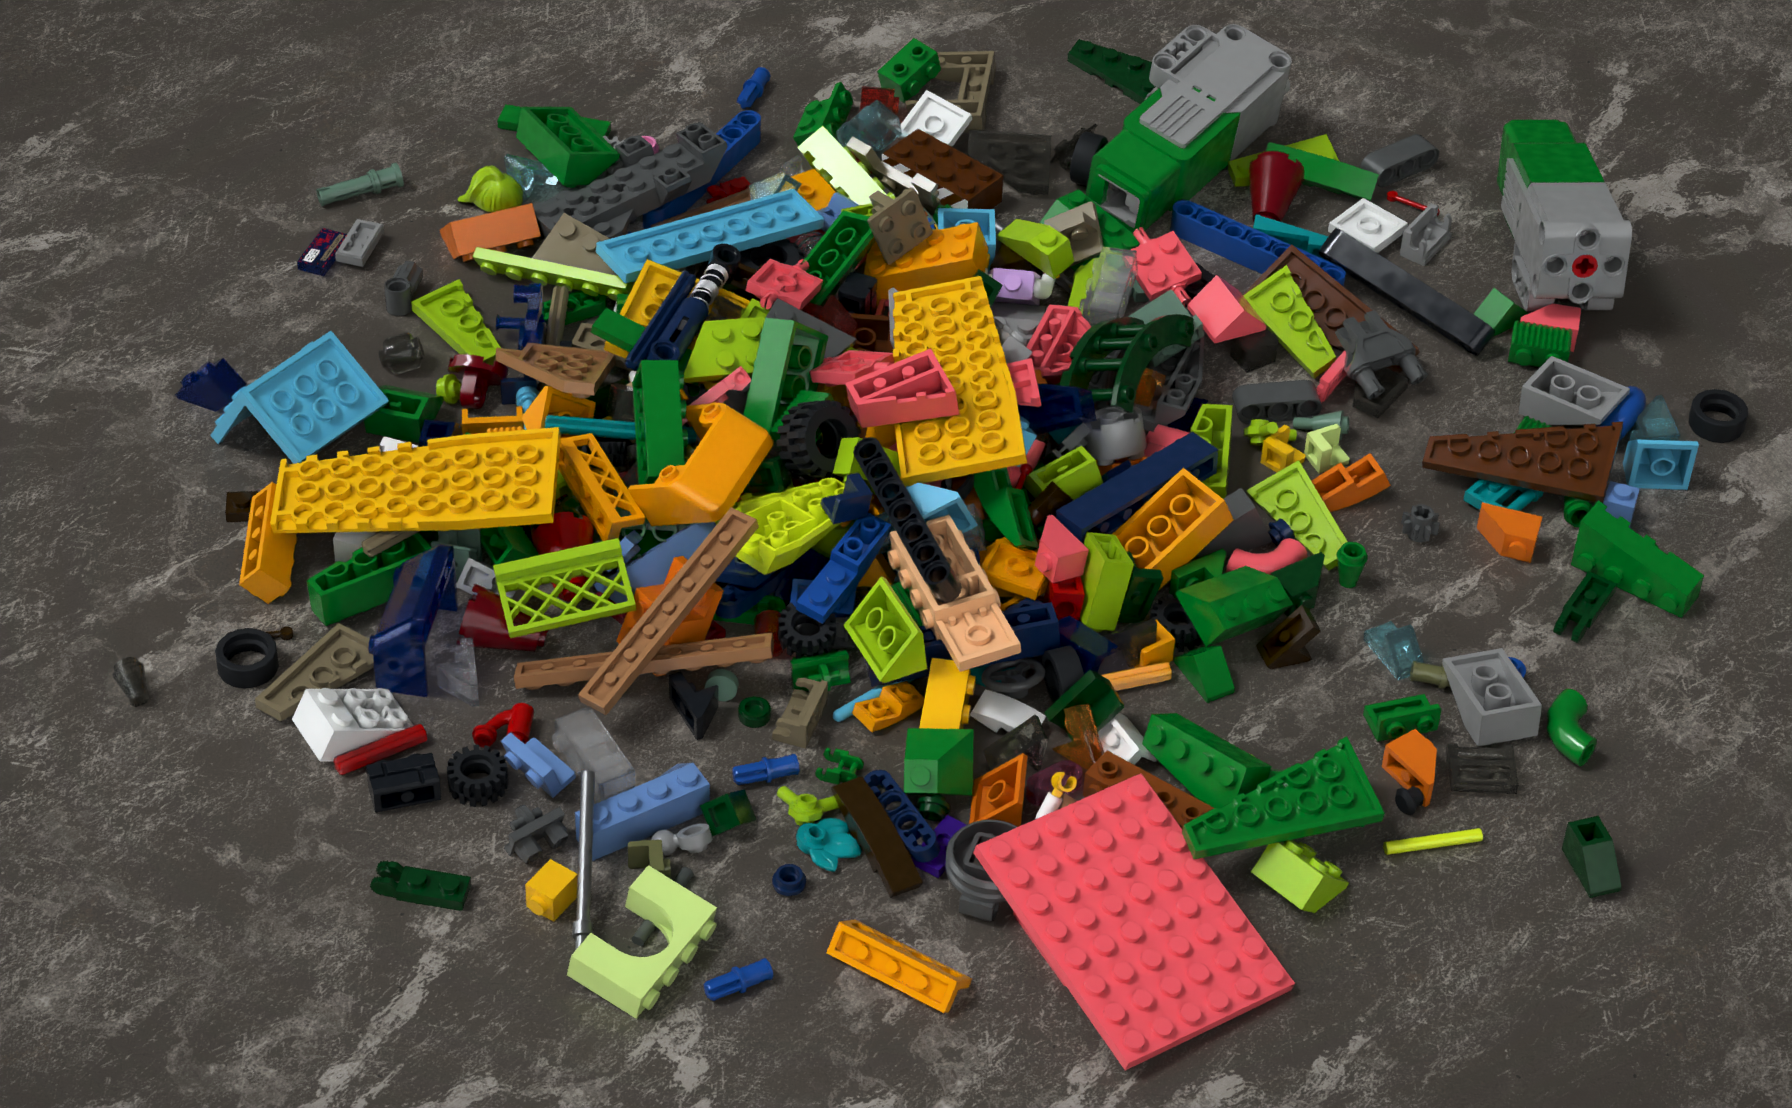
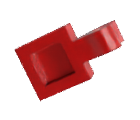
[706,176,758,204]

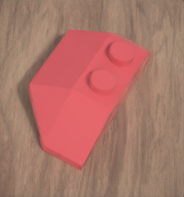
[1026,304,1092,385]

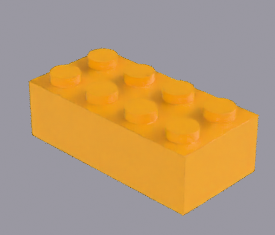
[864,222,989,306]
[1112,468,1234,591]

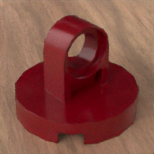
[447,354,509,409]

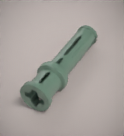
[316,162,404,206]

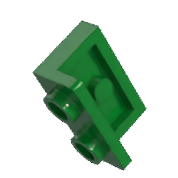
[1363,694,1442,742]

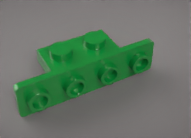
[793,82,853,146]

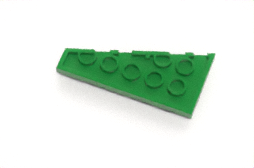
[1182,736,1385,859]

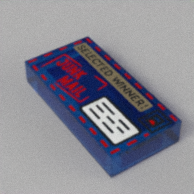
[297,228,347,276]

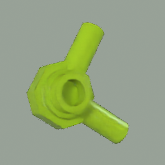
[1244,419,1297,446]
[777,786,839,826]

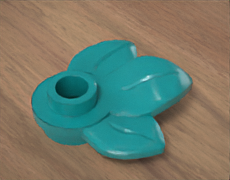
[796,818,861,872]

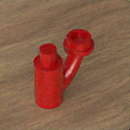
[472,703,534,748]

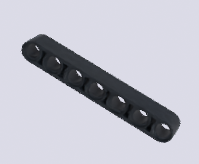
[1318,228,1495,356]
[853,437,962,603]

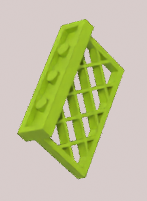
[493,538,637,638]

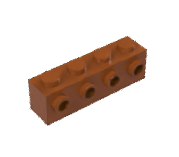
[1083,750,1214,830]

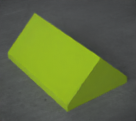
[843,576,927,683]

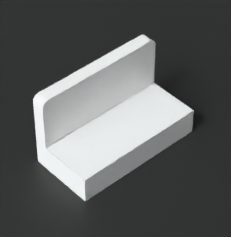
[1091,713,1157,765]

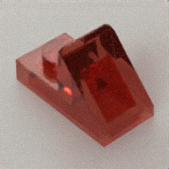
[801,295,858,336]

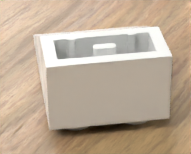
[292,688,414,762]

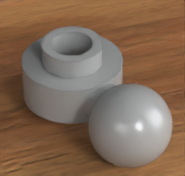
[651,824,713,856]

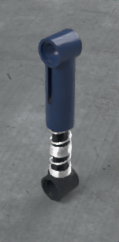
[647,243,741,363]

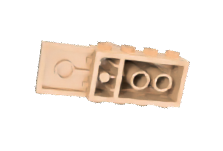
[887,514,1021,672]

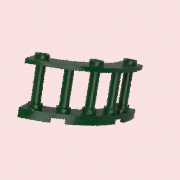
[1055,314,1194,415]

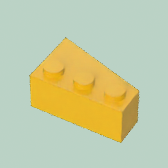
[919,658,976,729]

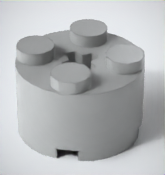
[1081,407,1147,466]

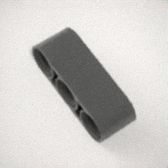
[1360,134,1439,187]
[1232,380,1322,424]

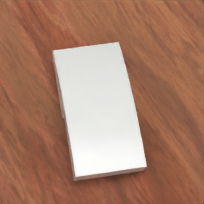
[970,690,1046,745]

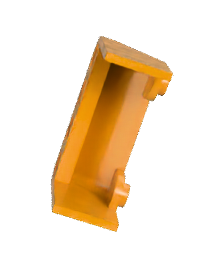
[628,402,774,526]

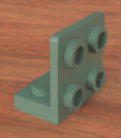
[1128,290,1204,367]

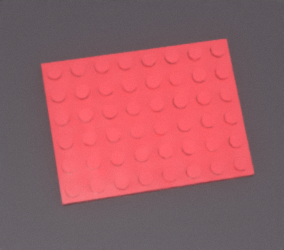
[973,773,1295,1071]

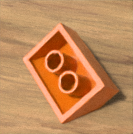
[440,203,541,262]

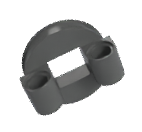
[945,820,1017,922]

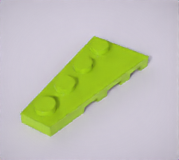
[1246,460,1348,571]

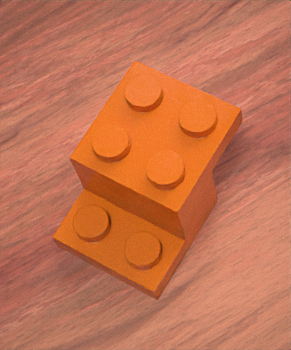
[616,556,724,677]

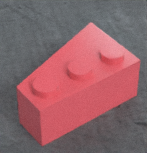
[845,348,959,428]

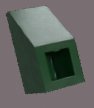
[1562,816,1622,898]

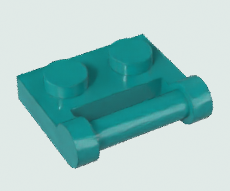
[1463,479,1543,511]

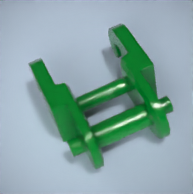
[815,748,864,785]

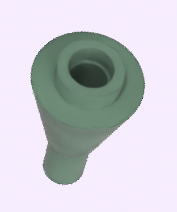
[1293,410,1350,440]

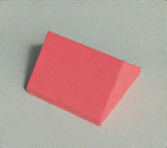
[1187,275,1267,344]

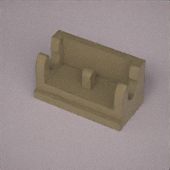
[772,678,828,749]

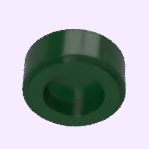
[738,696,771,728]

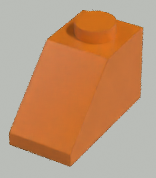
[1477,502,1542,563]
[1381,729,1437,807]

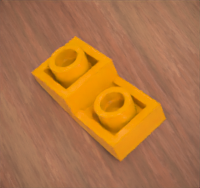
[852,681,924,732]

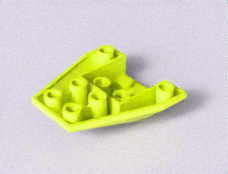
[715,478,845,575]

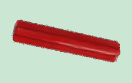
[334,724,427,775]

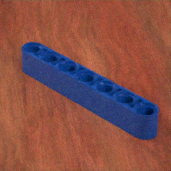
[643,110,761,229]
[1170,200,1346,287]

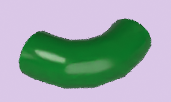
[1547,689,1597,766]

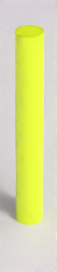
[1383,828,1483,855]

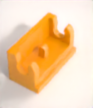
[462,406,523,435]

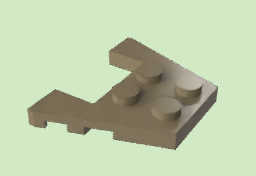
[846,136,941,217]

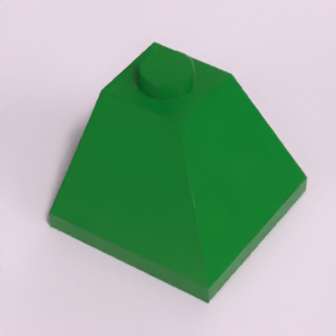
[904,728,974,796]

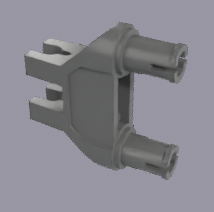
[1335,310,1428,400]

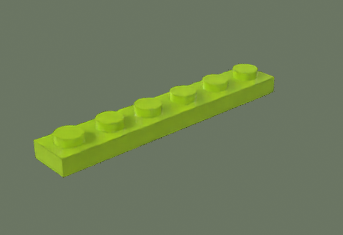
[472,247,634,301]

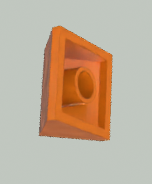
[969,753,1028,827]

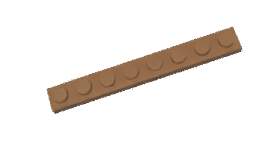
[578,507,759,715]
[514,633,774,690]

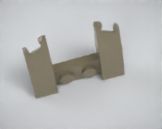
[905,51,997,133]

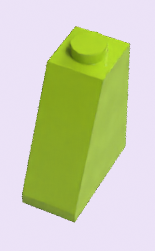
[1079,532,1134,632]

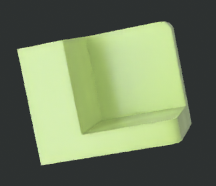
[1304,424,1350,473]

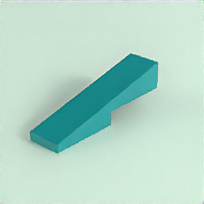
[1253,214,1328,259]

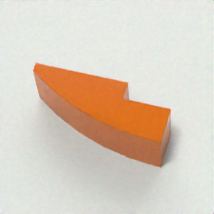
[1311,453,1391,512]

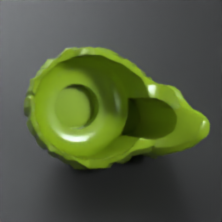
[458,165,523,213]

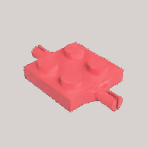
[1123,227,1202,307]
[745,259,823,310]
[810,350,895,387]

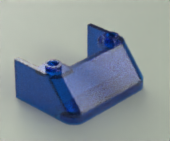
[368,544,458,697]

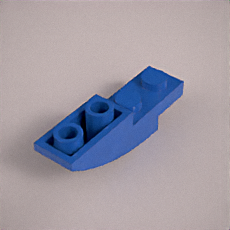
[796,513,891,624]

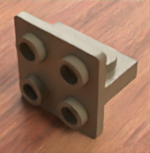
[867,188,933,265]
[1044,201,1104,268]

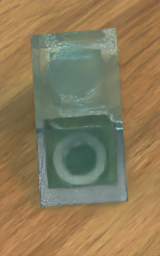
[836,100,902,151]

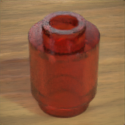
[754,610,784,657]

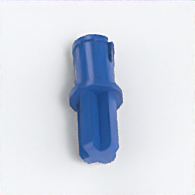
[737,67,771,109]
[732,754,800,785]
[703,958,773,1001]

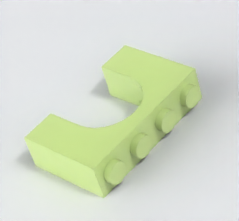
[567,865,717,1019]

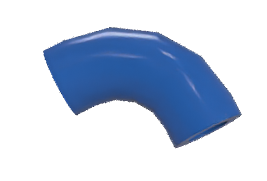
[1596,386,1646,442]

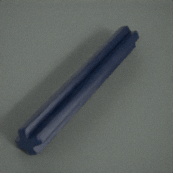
[625,271,696,371]

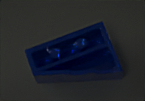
[1018,383,1097,435]

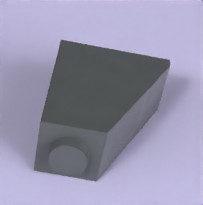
[1196,488,1272,559]

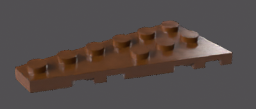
[1243,244,1420,373]
[1422,422,1623,503]

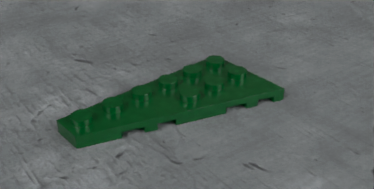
[1067,39,1156,104]

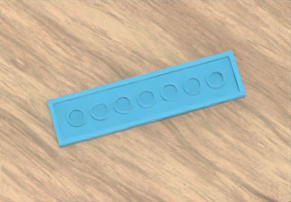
[596,189,824,284]

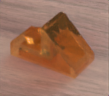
[1134,368,1166,407]
[1052,704,1104,770]

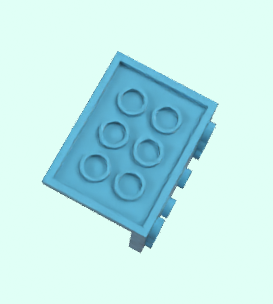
[210,331,389,464]

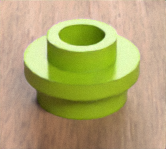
[436,374,462,404]

